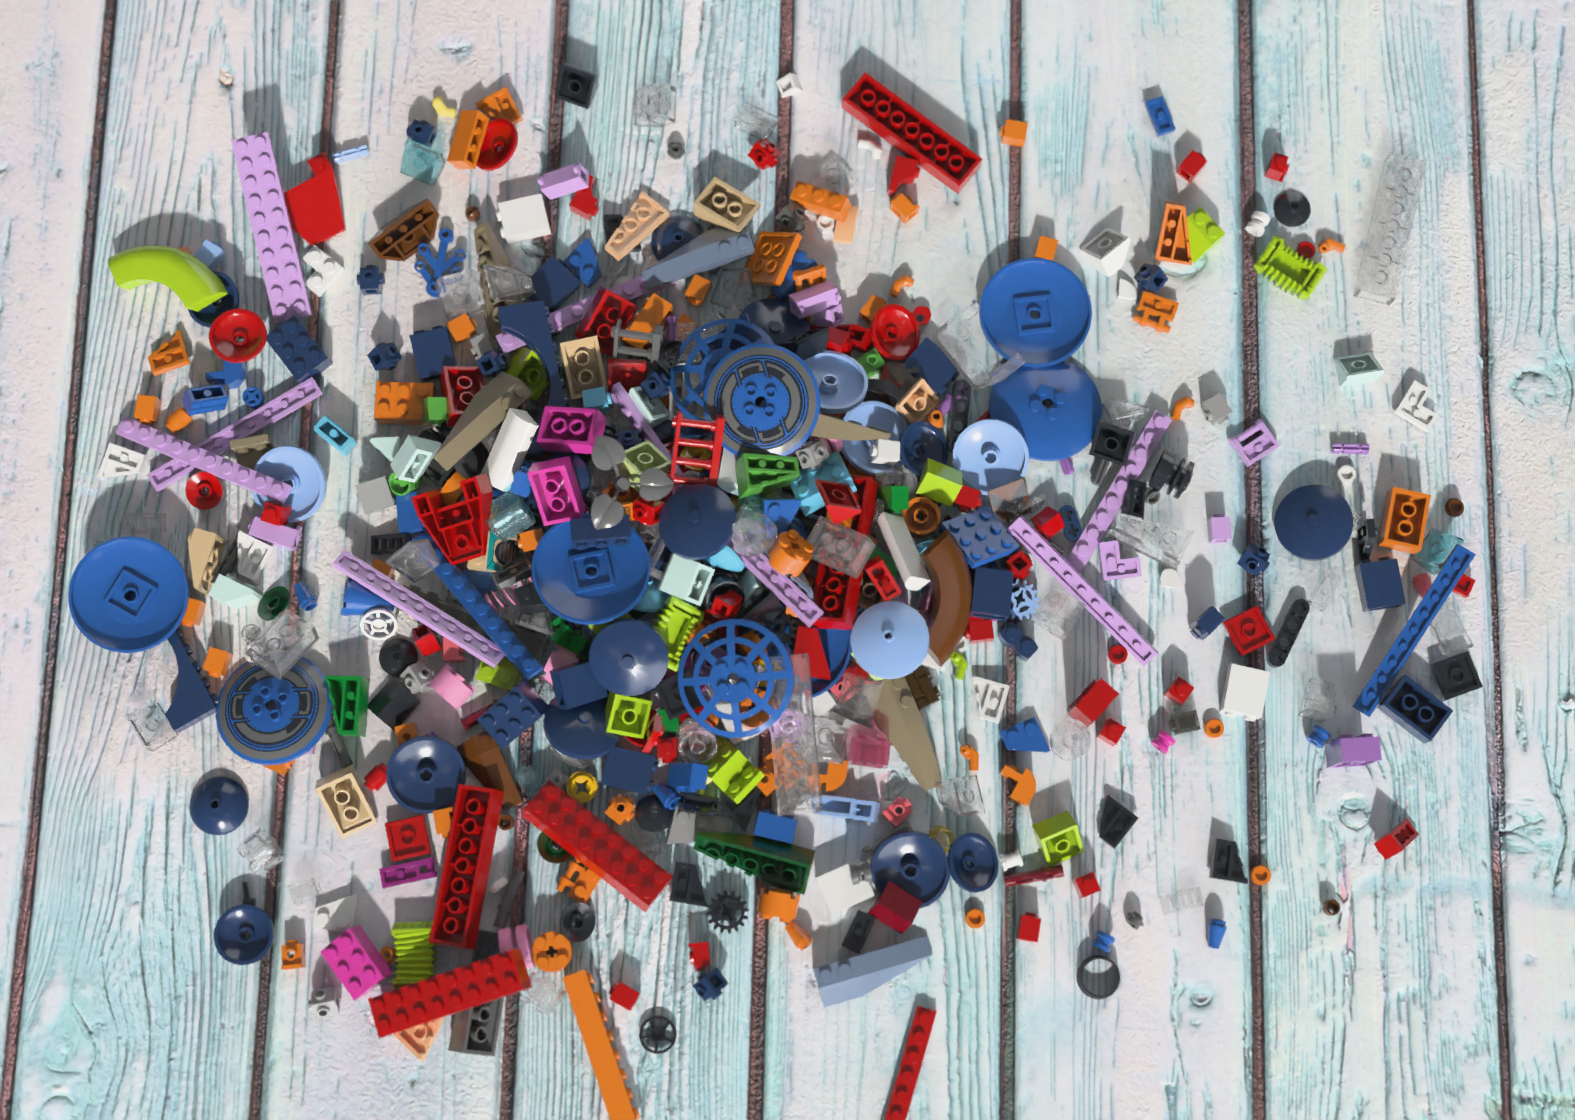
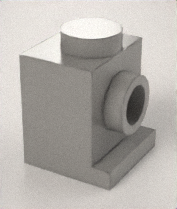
[469,333,492,360]

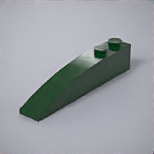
[694,832,816,895]

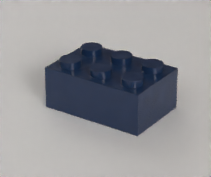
[267,315,332,384]
[1377,674,1453,744]
[477,678,551,749]

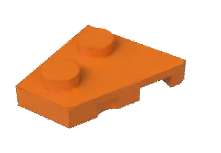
[475,87,523,125]
[148,330,191,376]

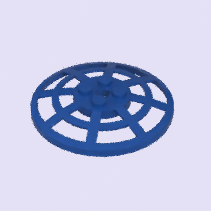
[670,318,775,420]
[678,619,794,738]

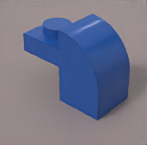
[205,360,247,390]

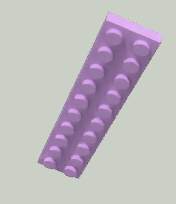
[231,132,313,324]

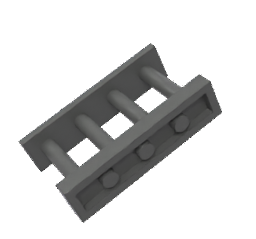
[611,319,663,374]

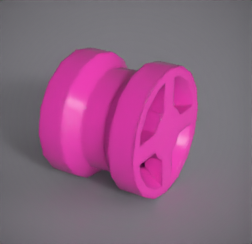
[1151,730,1175,754]

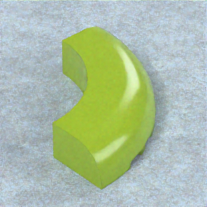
[108,245,228,312]

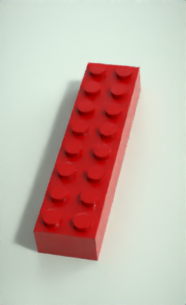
[842,72,982,194]
[813,476,878,630]
[522,780,673,913]
[429,784,504,950]
[368,948,532,1038]

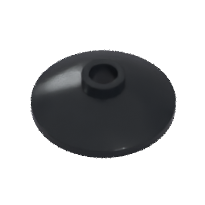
[1273,191,1311,227]
[379,638,418,677]
[635,795,674,833]
[559,902,595,942]

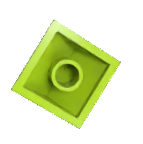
[915,458,962,507]

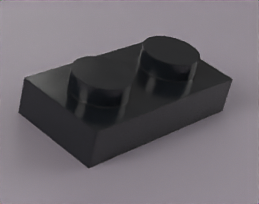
[841,909,876,954]

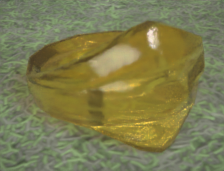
[928,825,955,853]

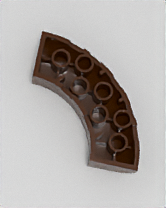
[919,529,972,667]

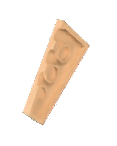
[605,191,670,261]
[394,971,445,1061]

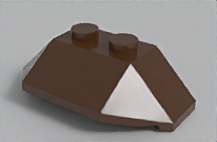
[368,198,439,261]

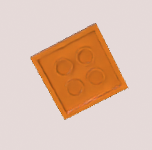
[739,231,802,286]

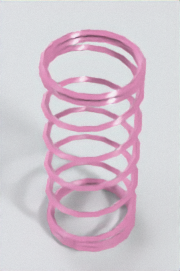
[484,575,532,614]

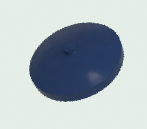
[736,298,811,348]
[658,484,737,560]
[1274,485,1353,561]
[589,618,669,696]
[543,697,620,760]
[386,735,466,814]
[871,831,950,908]

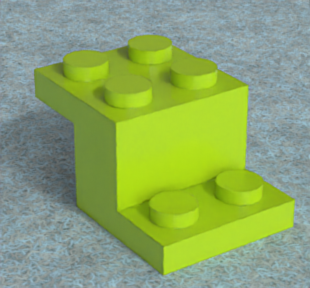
[696,736,765,804]

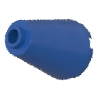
[771,248,818,300]
[341,577,395,616]

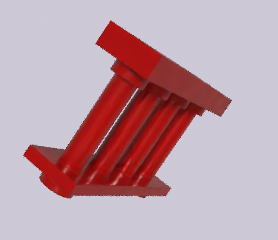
[666,410,725,491]

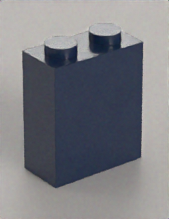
[521,255,581,314]
[409,325,457,382]
[902,337,961,396]
[1354,557,1406,612]
[970,565,1014,622]
[550,658,608,710]
[601,747,659,796]

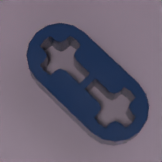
[1058,505,1082,541]

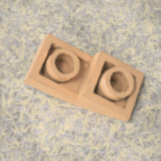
[833,206,860,244]

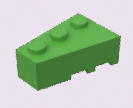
[735,453,800,499]

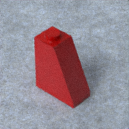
[792,624,831,680]

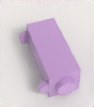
[538,162,589,200]
[788,281,841,319]
[248,513,302,552]

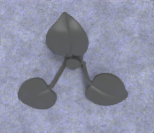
[591,435,674,530]

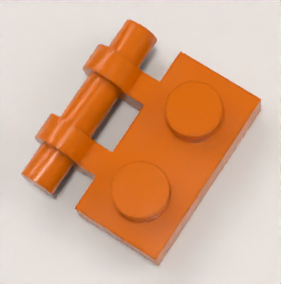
[1133,291,1179,333]
[556,857,601,904]

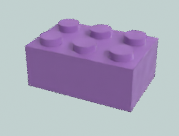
[1325,733,1382,768]

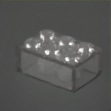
[806,516,876,579]
[246,608,319,680]

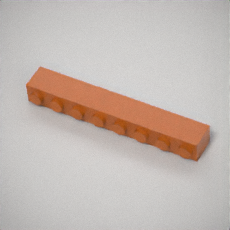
[562,969,641,1120]

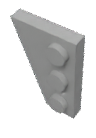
[667,806,734,845]

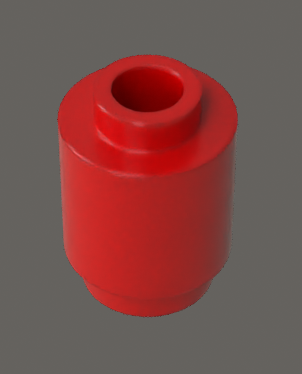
[364,762,387,791]

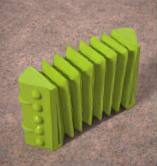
[1254,236,1327,300]
[652,595,705,672]
[391,920,438,990]

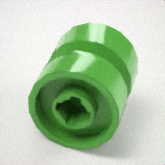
[388,473,423,496]

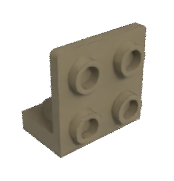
[230,434,274,470]

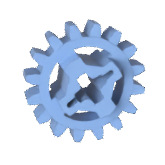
[1010,579,1040,622]

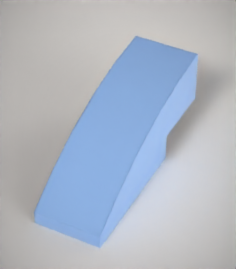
[815,794,880,823]

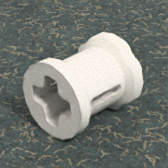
[999,849,1023,871]

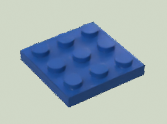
[940,506,1020,569]

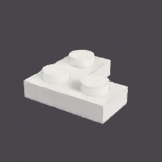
[302,245,344,297]
[1394,380,1438,432]

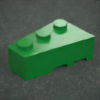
[324,676,369,737]

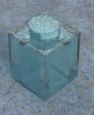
[514,765,544,797]

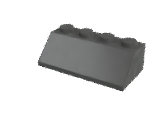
[448,997,504,1056]

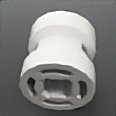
[1245,211,1271,237]

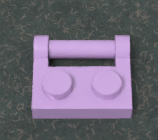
[1228,419,1280,467]

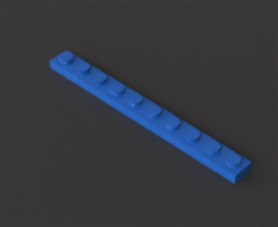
[410,531,543,681]
[1352,544,1476,717]

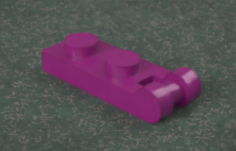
[379,857,438,889]

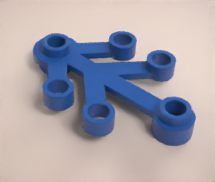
[414,228,466,298]

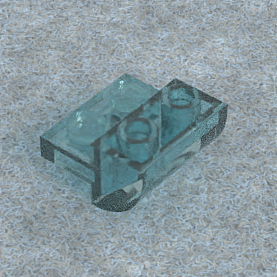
[487,490,536,542]

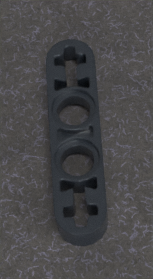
[947,379,971,453]
[1266,599,1310,668]

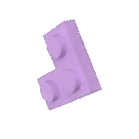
[1098,540,1142,581]

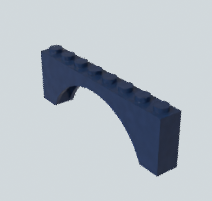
[497,300,569,458]
[126,591,218,733]

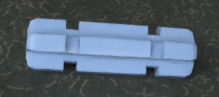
[332,145,369,164]

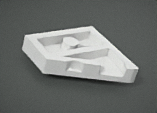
[312,894,359,932]

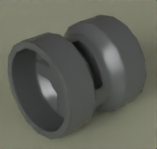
[849,862,873,885]

